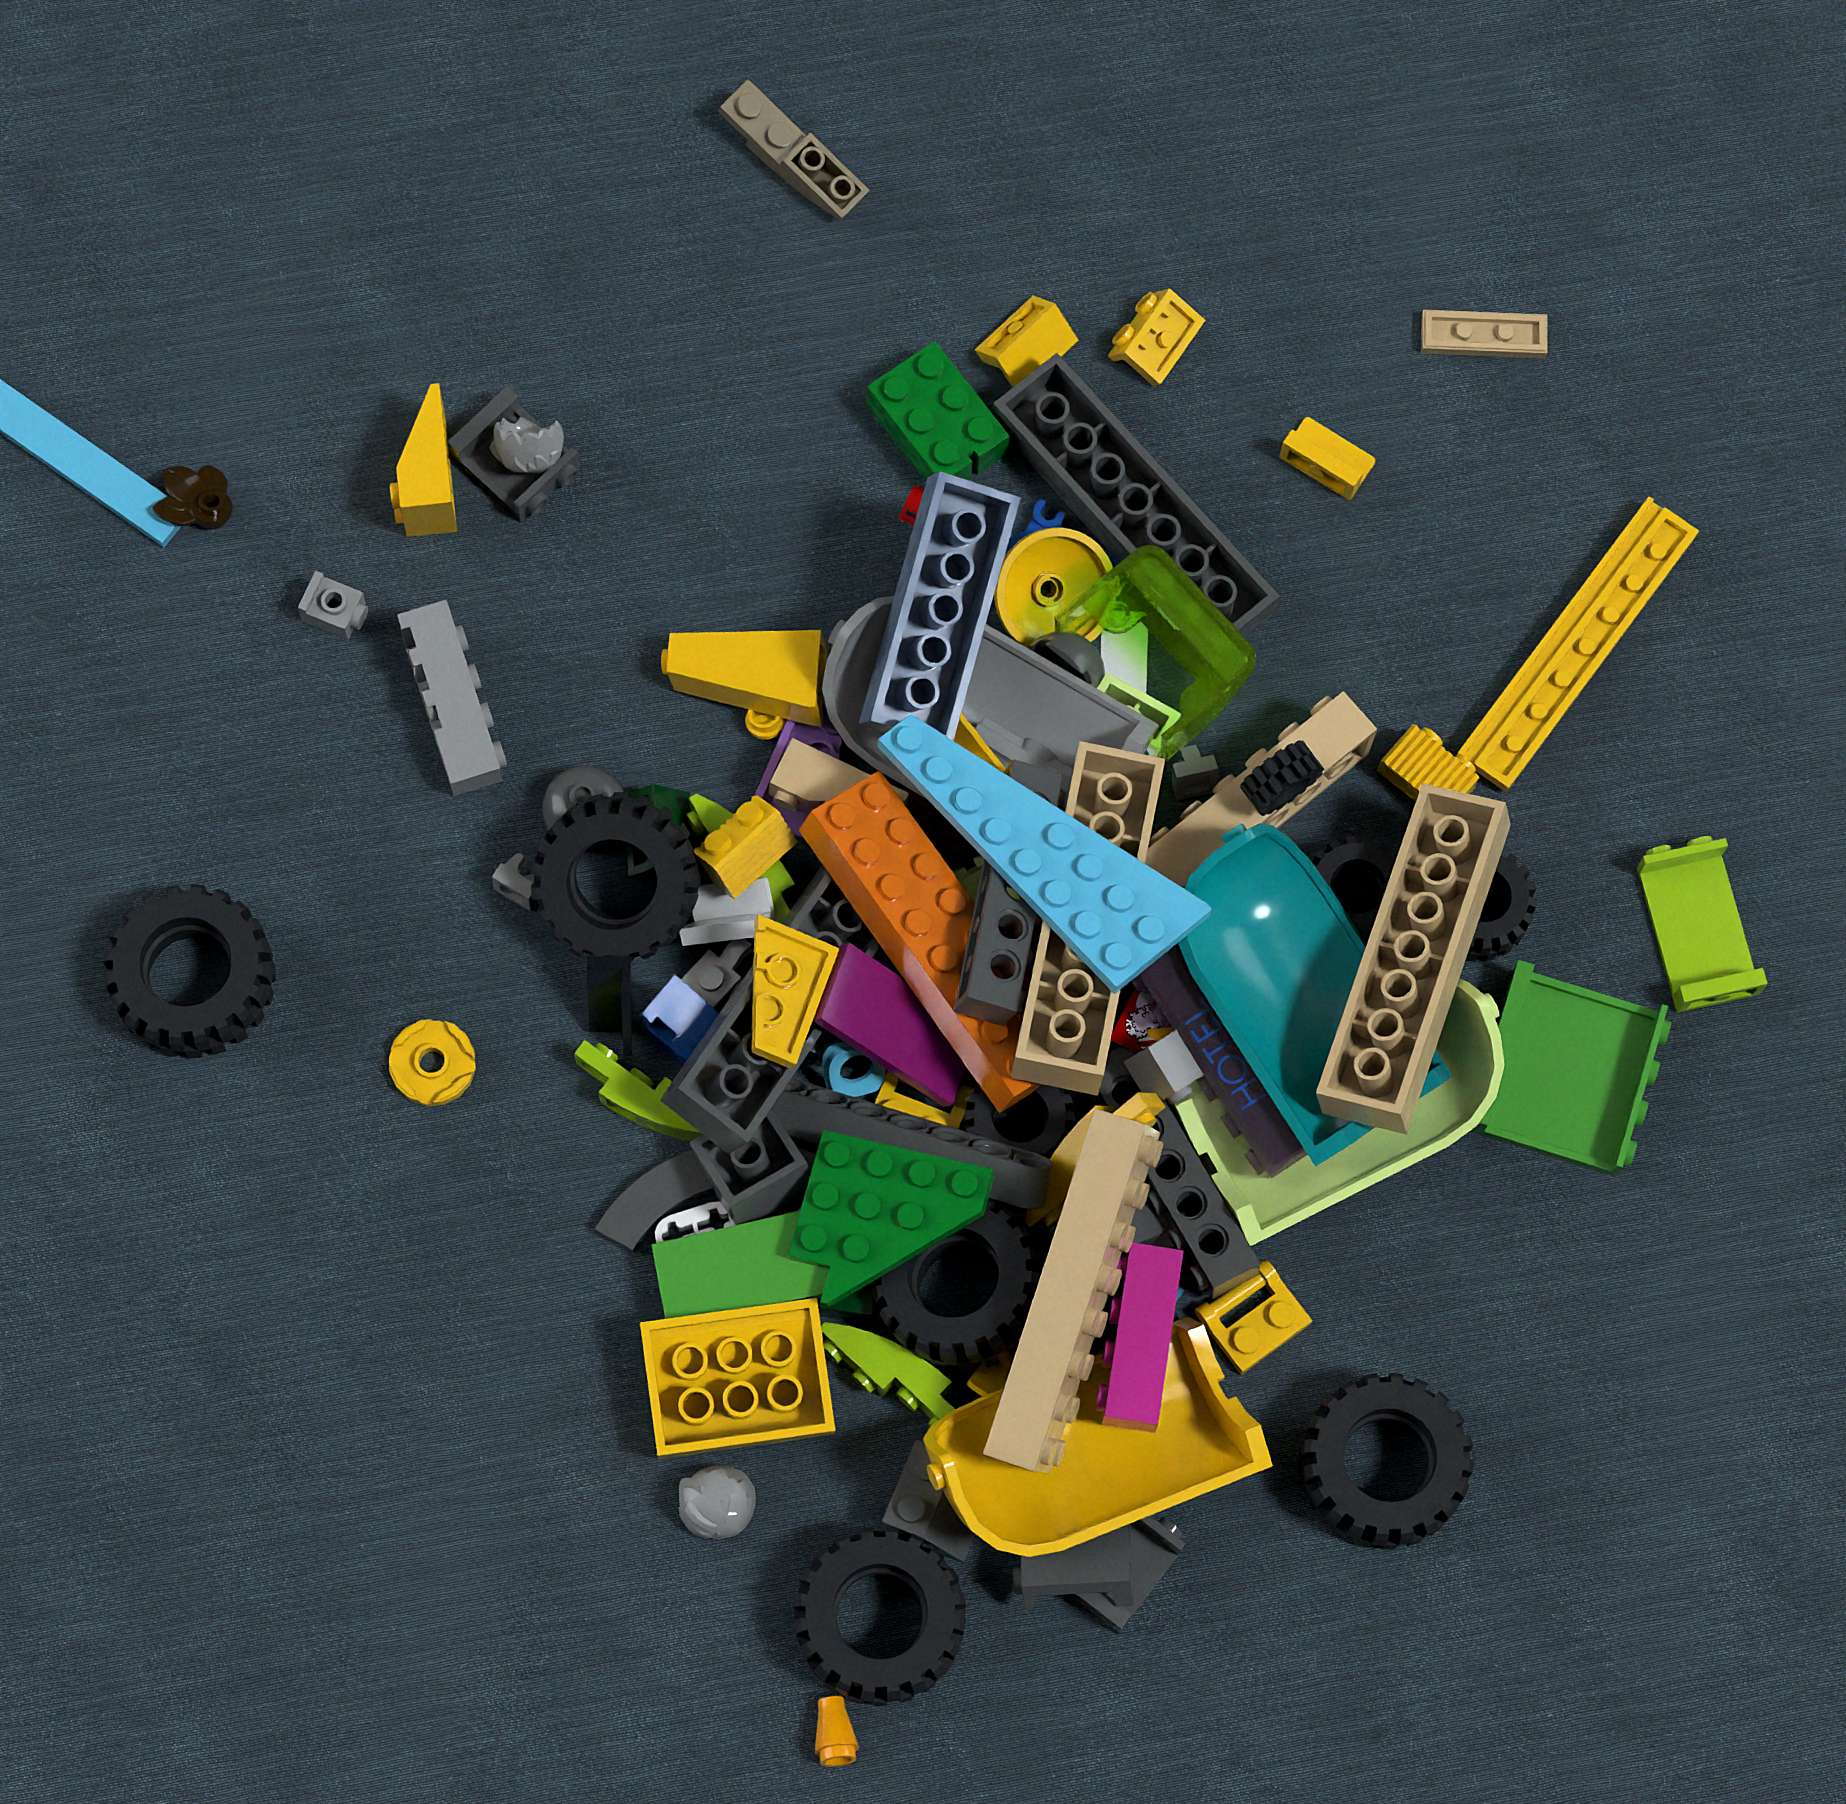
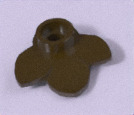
[152,464,233,530]

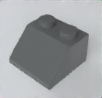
[689,1109,811,1225]
[881,1439,975,1563]

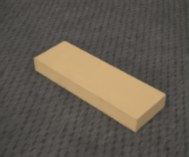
[1421,310,1547,359]

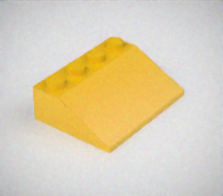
[640,1298,835,1459]

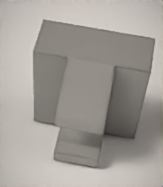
[1172,744,1218,801]
[492,853,537,911]

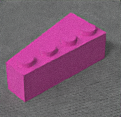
[1096,1242,1184,1433]

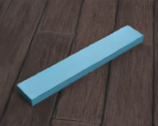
[0,379,182,548]

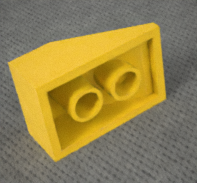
[390,383,457,537]

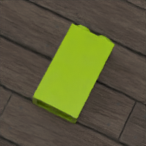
[1636,836,1768,1013]

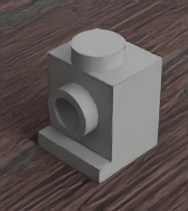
[298,571,368,640]

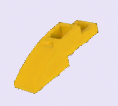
[1025,1092,1165,1229]

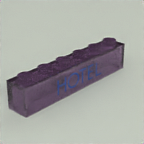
[1130,943,1308,1179]

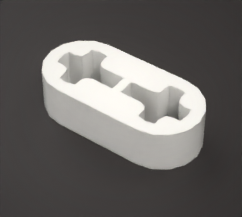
[655,1201,735,1243]

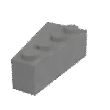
[397,599,507,796]

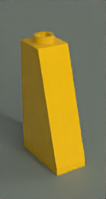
[661,630,828,726]

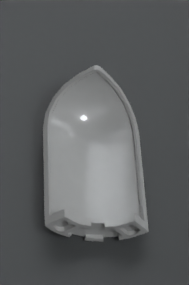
[822,596,1159,812]

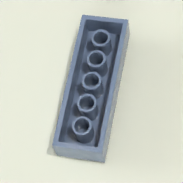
[859,471,1021,740]

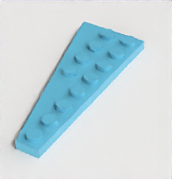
[877,714,1212,994]

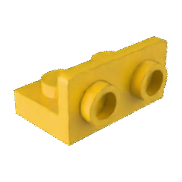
[1108,288,1206,386]

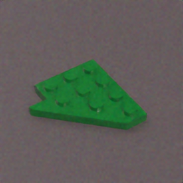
[788,1130,995,1307]

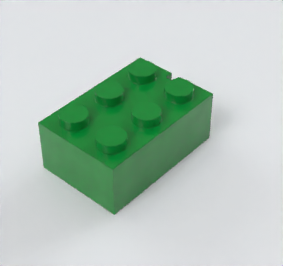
[866,341,1010,481]

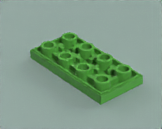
[651,1211,829,1319]

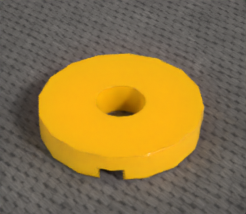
[389,1019,476,1106]

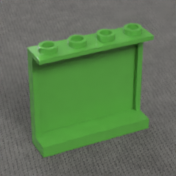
[1470,959,1672,1177]

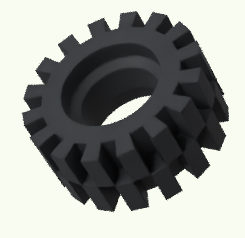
[1240,740,1324,816]

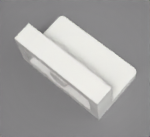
[680,877,776,946]

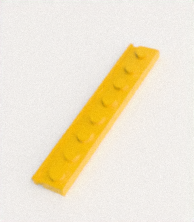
[1457,497,1699,793]

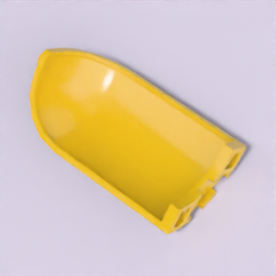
[923,1316,1273,1557]

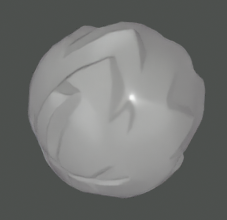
[489,417,564,474]
[678,1465,756,1540]

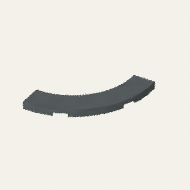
[594,1147,816,1253]

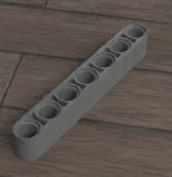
[771,1078,1053,1209]

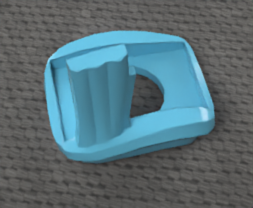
[822,1039,886,1097]

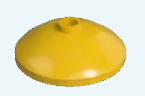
[994,527,1117,648]

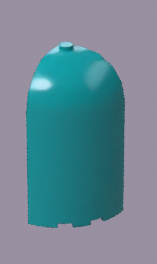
[1178,823,1452,1167]

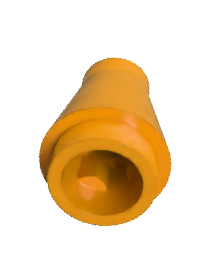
[814,1696,859,1767]

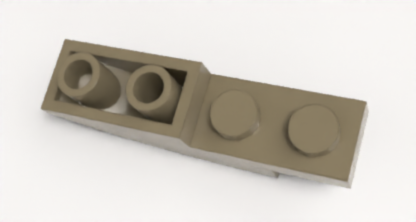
[718,79,870,220]

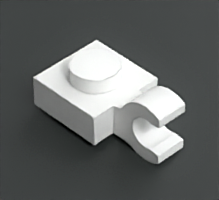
[681,939,753,1010]

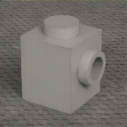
[1123,1030,1204,1105]

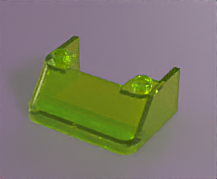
[1054,545,1256,761]

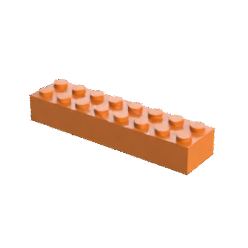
[799,770,1044,1114]

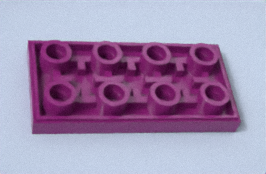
[813,943,966,1107]

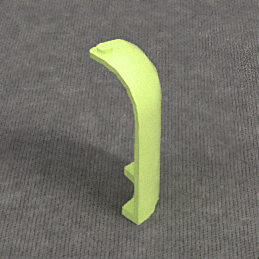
[1164,978,1505,1246]

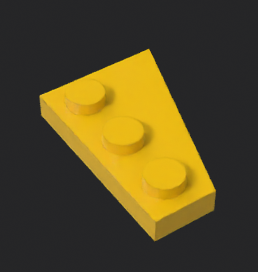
[751,914,839,1069]

